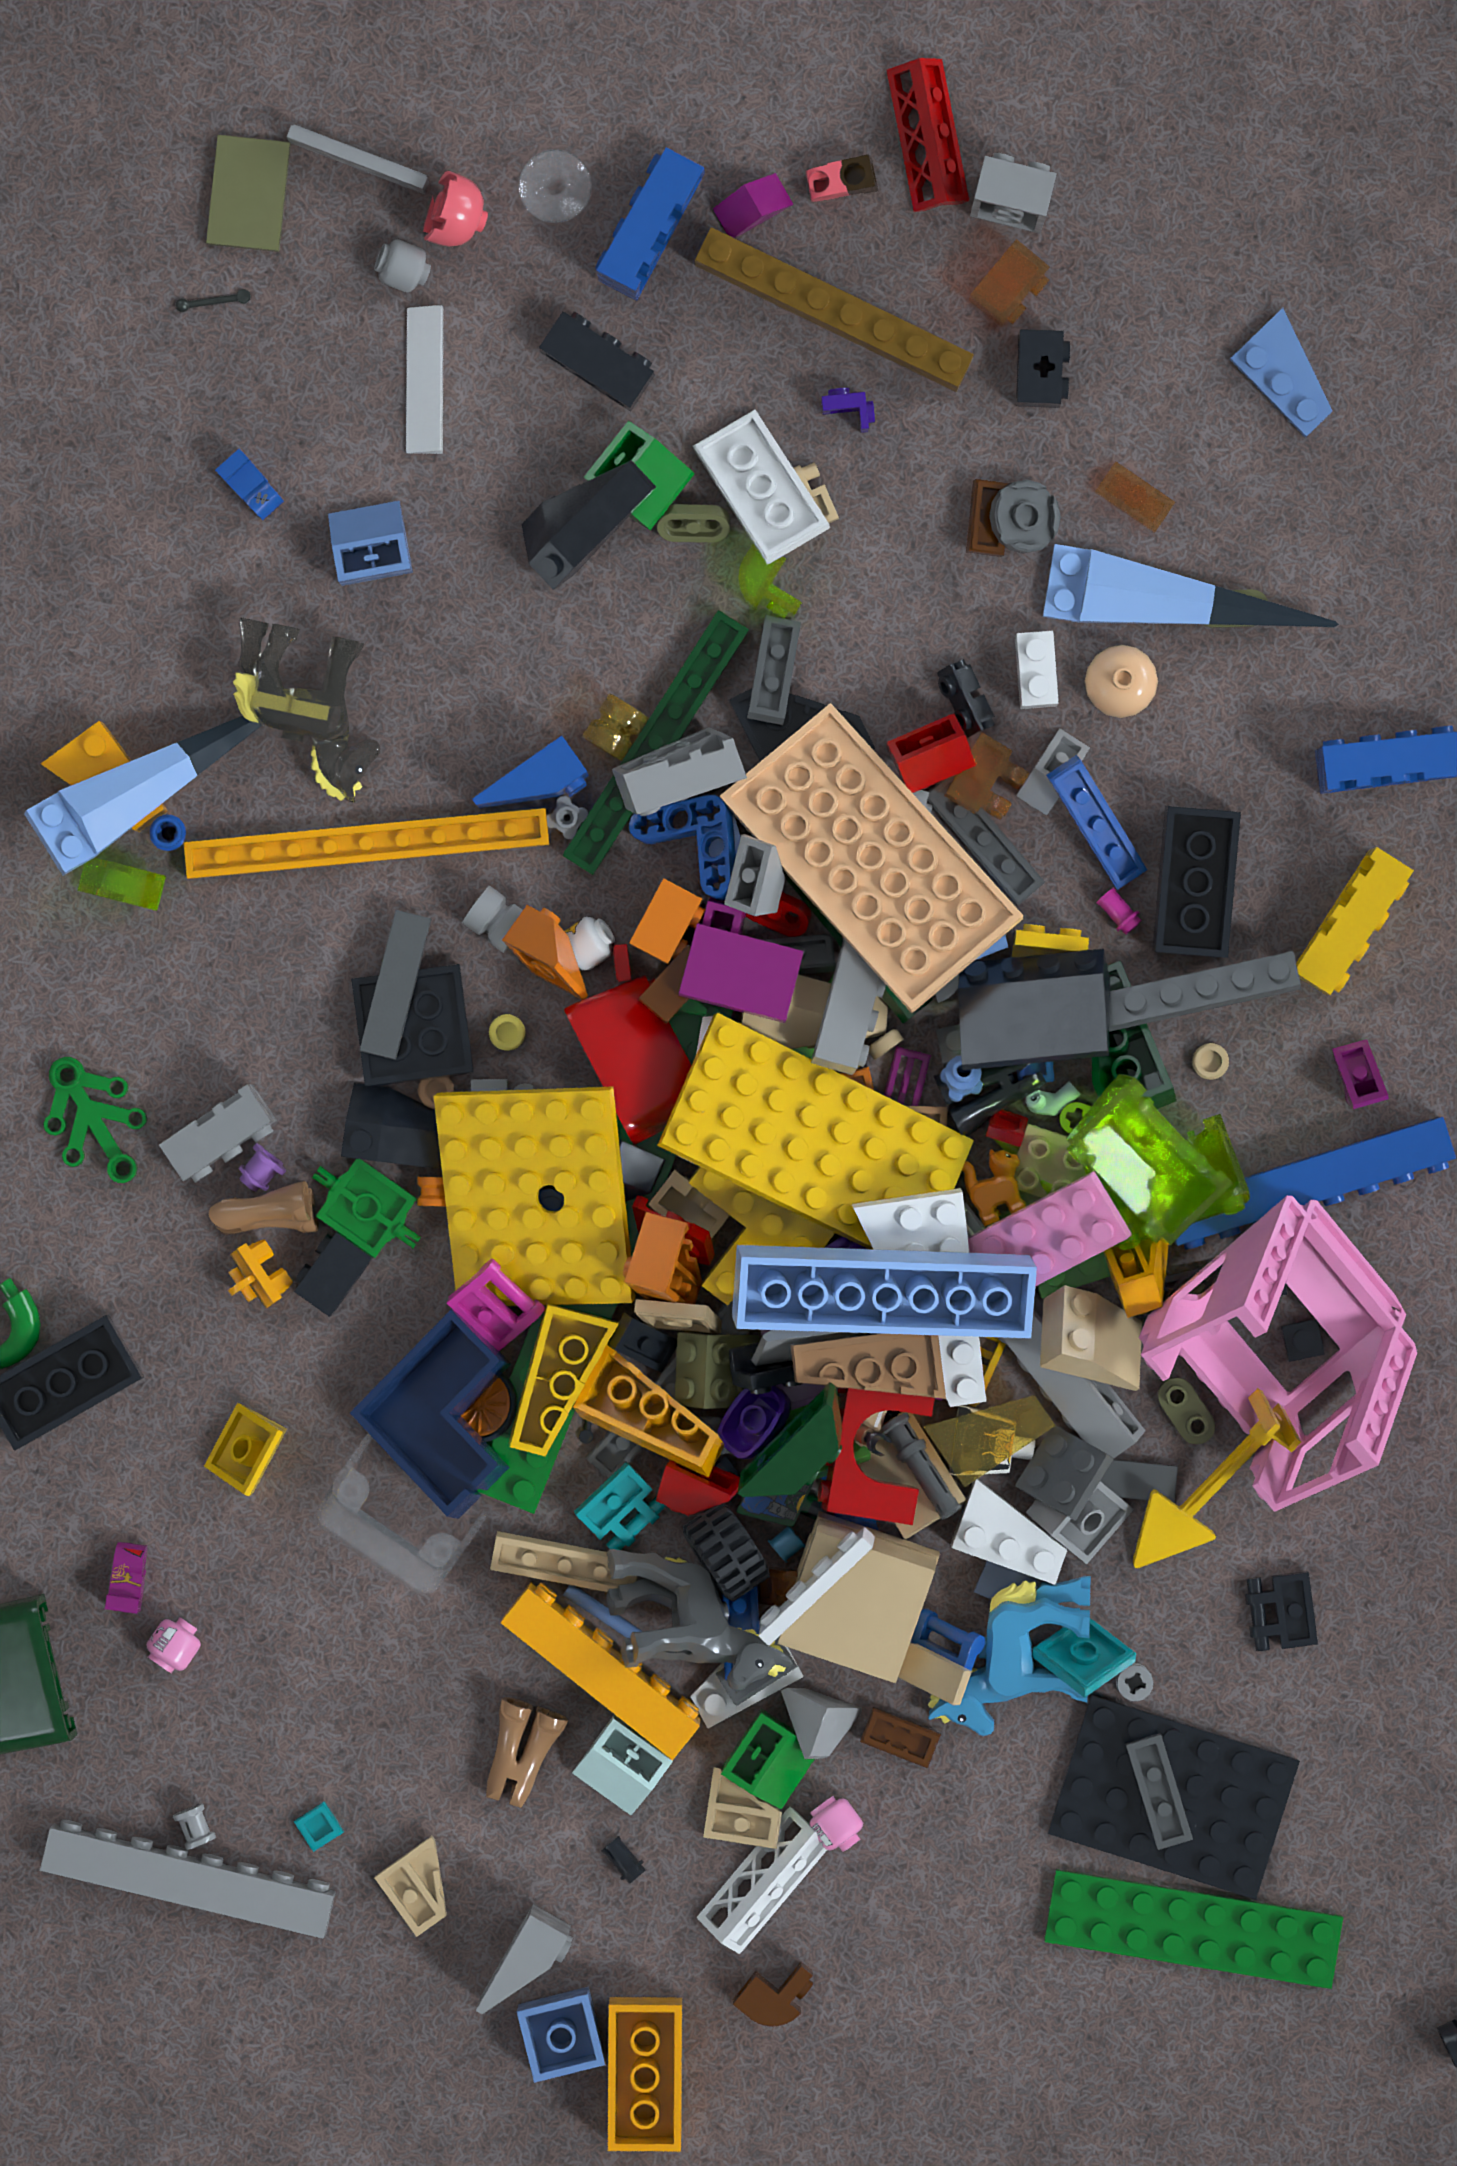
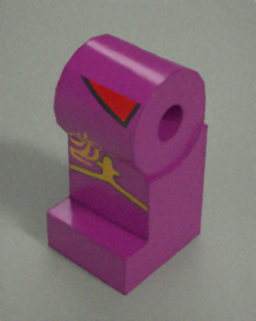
[104,1542,148,1614]

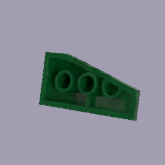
[1091,961,1177,1117]

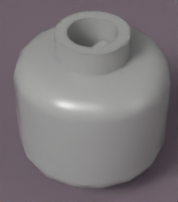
[374,239,431,293]

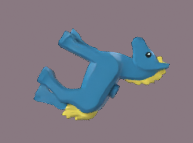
[928,1576,1091,1736]

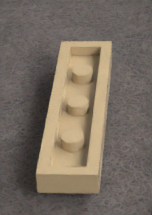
[490,1531,637,1592]

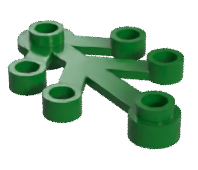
[43,1057,147,1183]

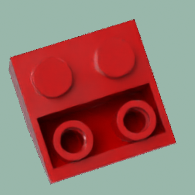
[886,713,976,793]

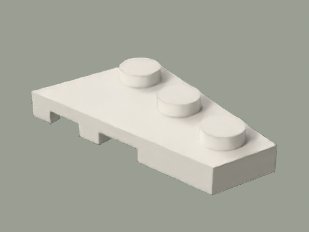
[691,1622,804,1728]

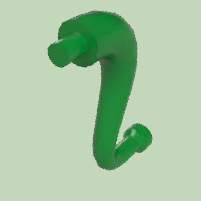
[0,1278,41,1369]

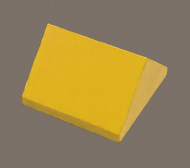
[204,1402,287,1496]

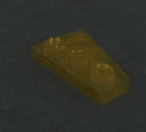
[923,1395,1055,1487]

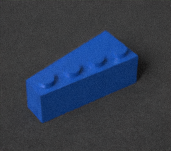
[595,147,705,301]
[1315,725,1457,794]

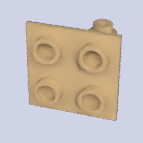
[1015,1124,1097,1198]

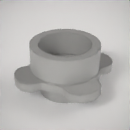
[547,796,588,839]

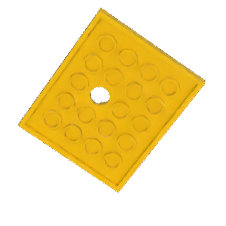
[434,1087,636,1306]

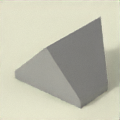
[781,1688,862,1759]

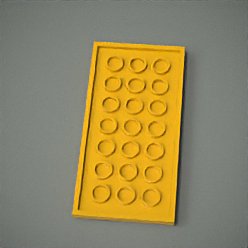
[657,1013,974,1250]

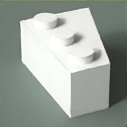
[950,1476,1067,1585]

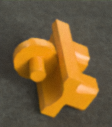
[228,1239,293,1309]

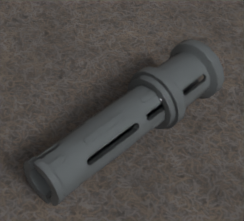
[880,1413,961,1520]

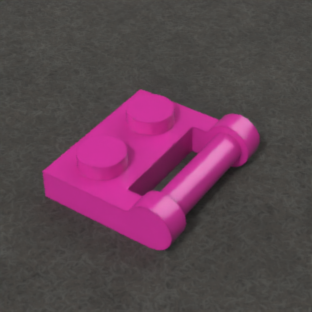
[447,1258,545,1351]

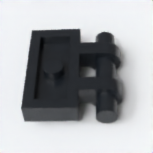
[1245,1571,1318,1651]

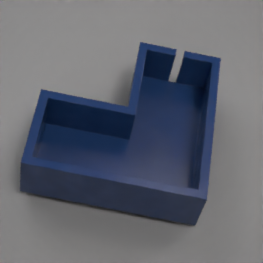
[350,1309,511,1519]

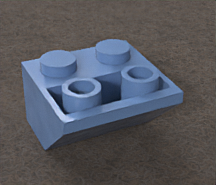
[328,501,413,586]

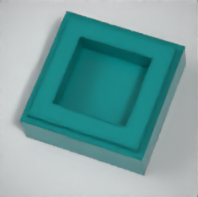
[294,1801,344,1852]

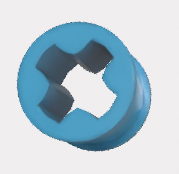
[768,1526,805,1563]

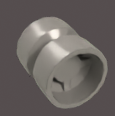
[462,885,523,953]

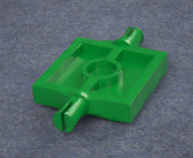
[312,1159,422,1258]

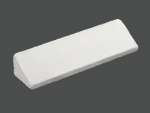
[406,305,443,454]

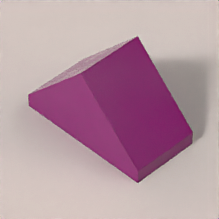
[713,173,794,238]

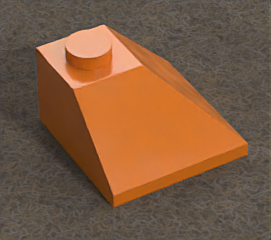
[502,905,588,1000]

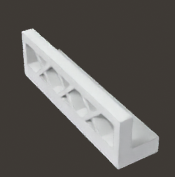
[696,1807,827,1954]

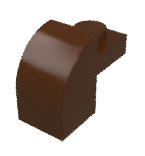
[733,1961,813,2027]

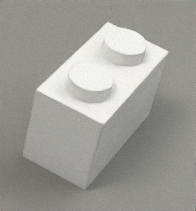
[1015,631,1059,709]

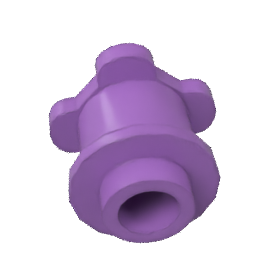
[239,1143,286,1192]

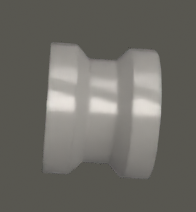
[1115,1663,1153,1701]

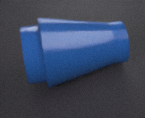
[149,814,186,851]

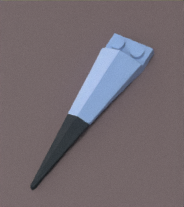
[1043,544,1339,628]
[24,696,294,876]

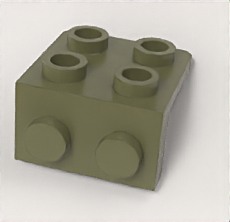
[675,1332,760,1409]

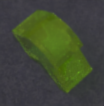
[738,544,802,619]
[77,858,166,911]

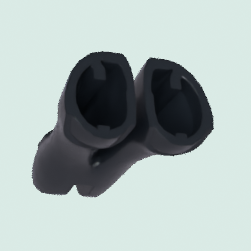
[933,1063,1047,1137]

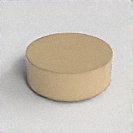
[869,1029,904,1060]
[1192,1043,1229,1080]

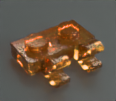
[944,732,1029,820]

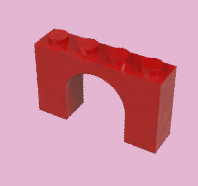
[818,1387,935,1525]

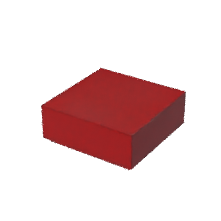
[613,944,632,982]
[986,1109,1028,1147]

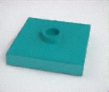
[1032,1618,1136,1698]

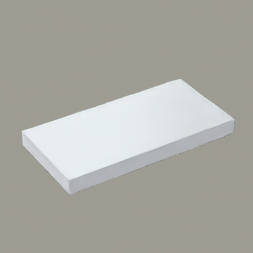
[693,410,830,565]

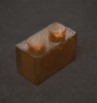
[969,239,1050,327]

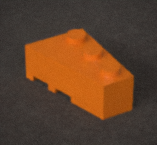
[623,1212,702,1304]

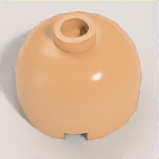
[1085,645,1158,718]

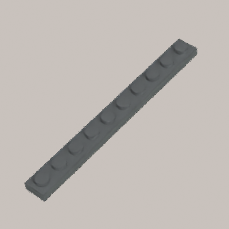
[936,951,1301,1068]

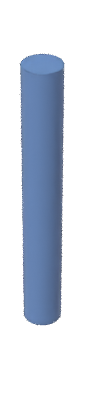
[563,1585,642,1638]

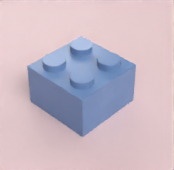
[517,1987,606,2083]

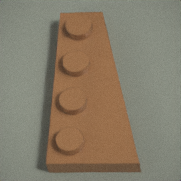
[790,1333,946,1399]

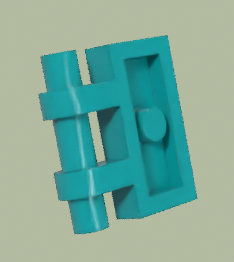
[574,1461,666,1550]

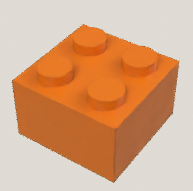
[629,878,706,965]

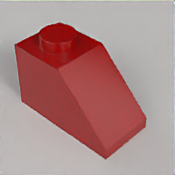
[656,1460,740,1516]

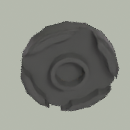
[989,480,1061,554]

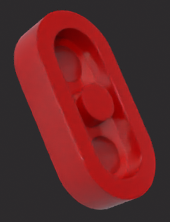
[746,892,812,937]

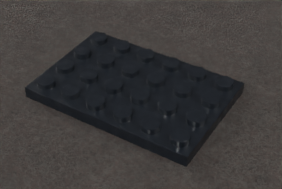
[1047,1694,1300,1900]

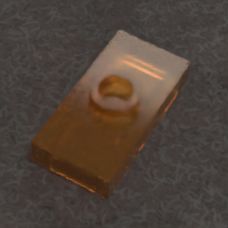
[1095,461,1176,533]

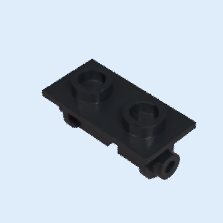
[937,659,995,738]

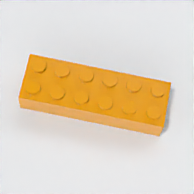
[500,1582,701,1761]

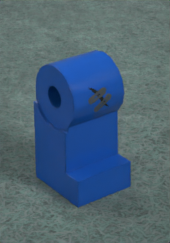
[215,448,284,521]

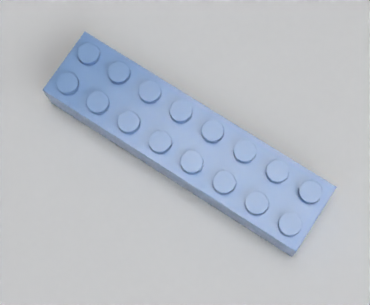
[732,1245,1037,1338]

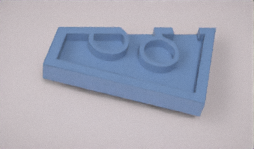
[1230,308,1332,438]

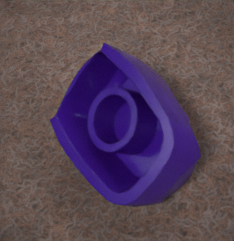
[718,1385,791,1459]

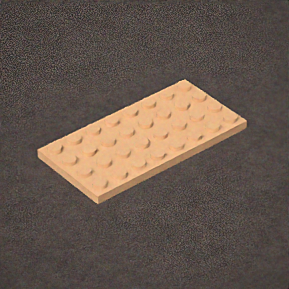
[720,703,1023,1013]

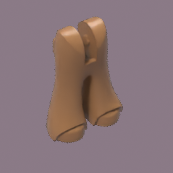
[209,1181,319,1235]
[486,1697,568,1808]

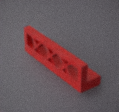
[886,58,969,212]

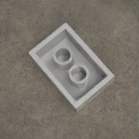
[970,153,1057,234]

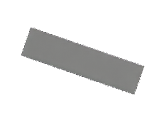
[287,124,429,194]

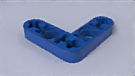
[629,795,736,901]

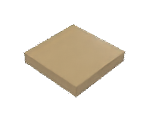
[634,1299,722,1334]

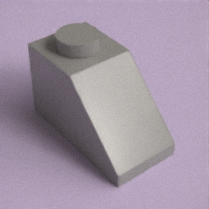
[1016,728,1090,815]
[724,834,785,916]

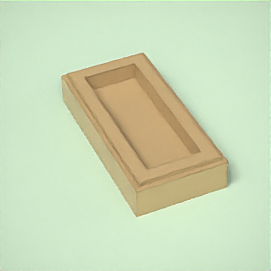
[898,1643,972,1705]

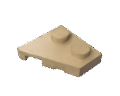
[703,1768,782,1849]
[374,1835,447,1937]

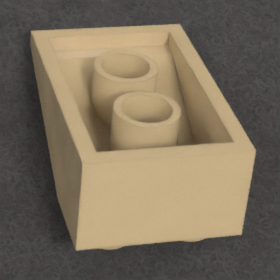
[1040,1285,1142,1391]

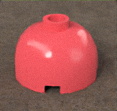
[423,171,488,247]

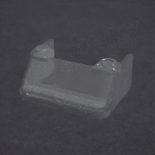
[316,1433,490,1596]

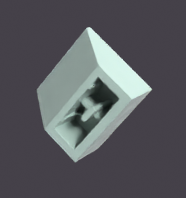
[572,1714,673,1815]

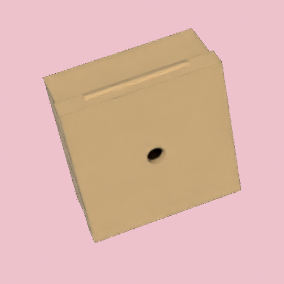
[778,1511,940,1683]

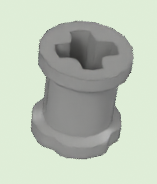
[173,1803,216,1850]

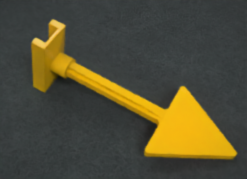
[1133,1388,1301,1568]

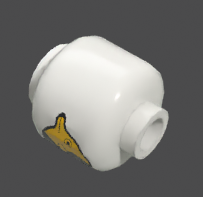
[564,917,615,971]

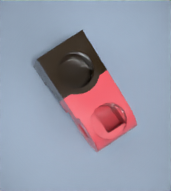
[805,154,878,202]

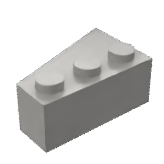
[612,727,747,816]
[159,1084,277,1183]

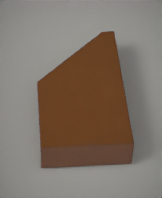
[758,1567,798,1606]

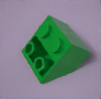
[584,420,695,530]
[721,1708,815,1809]

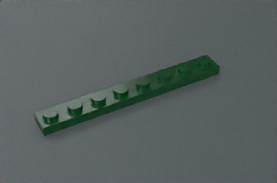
[562,610,749,875]

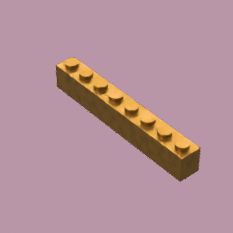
[695,227,974,392]

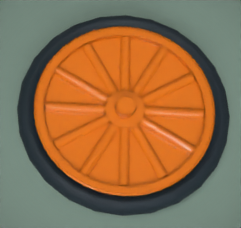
[461,1373,517,1442]

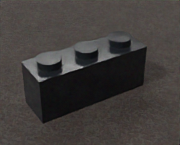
[539,311,655,412]

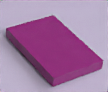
[678,924,804,1023]

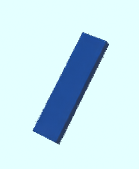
[1046,755,1148,890]

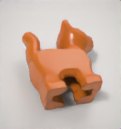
[962,1149,1027,1226]

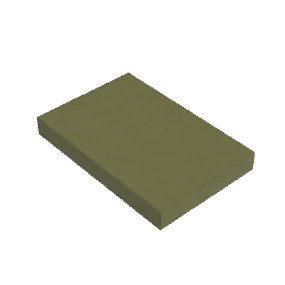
[206,135,291,252]

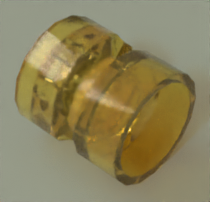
[582,693,649,761]

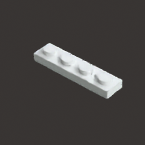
[759,1527,875,1646]

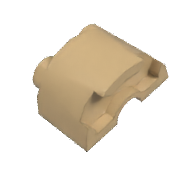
[648,1170,730,1239]

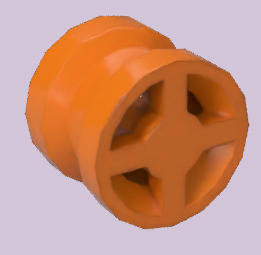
[417,1177,446,1206]

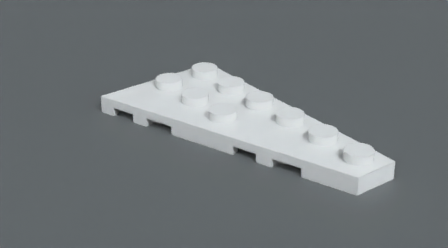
[852,1188,986,1407]

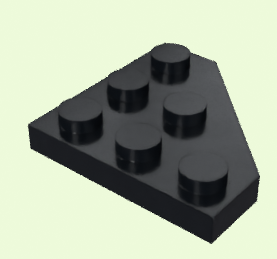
[729,688,875,762]

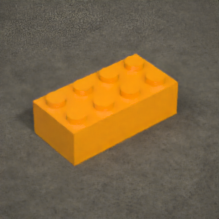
[608,1997,682,2152]

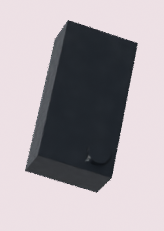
[1152,806,1241,958]
[0,1314,144,1451]

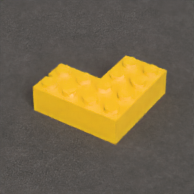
[688,1166,835,1330]

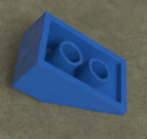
[472,736,589,809]

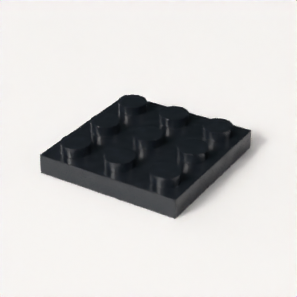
[351,964,474,1088]

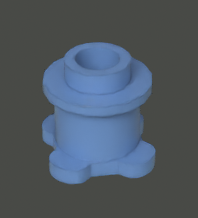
[940,1056,983,1102]

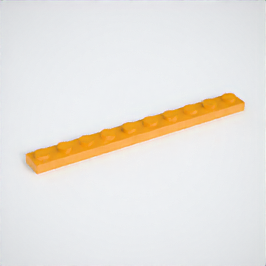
[183,808,549,879]

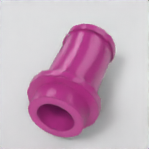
[1096,887,1142,935]

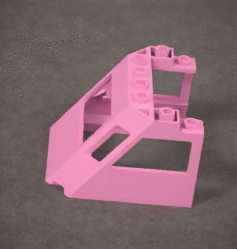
[1139,1195,1417,1512]

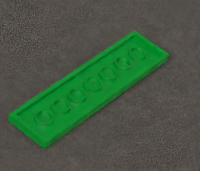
[1044,1869,1343,1989]

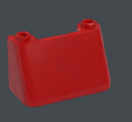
[564,975,691,1145]

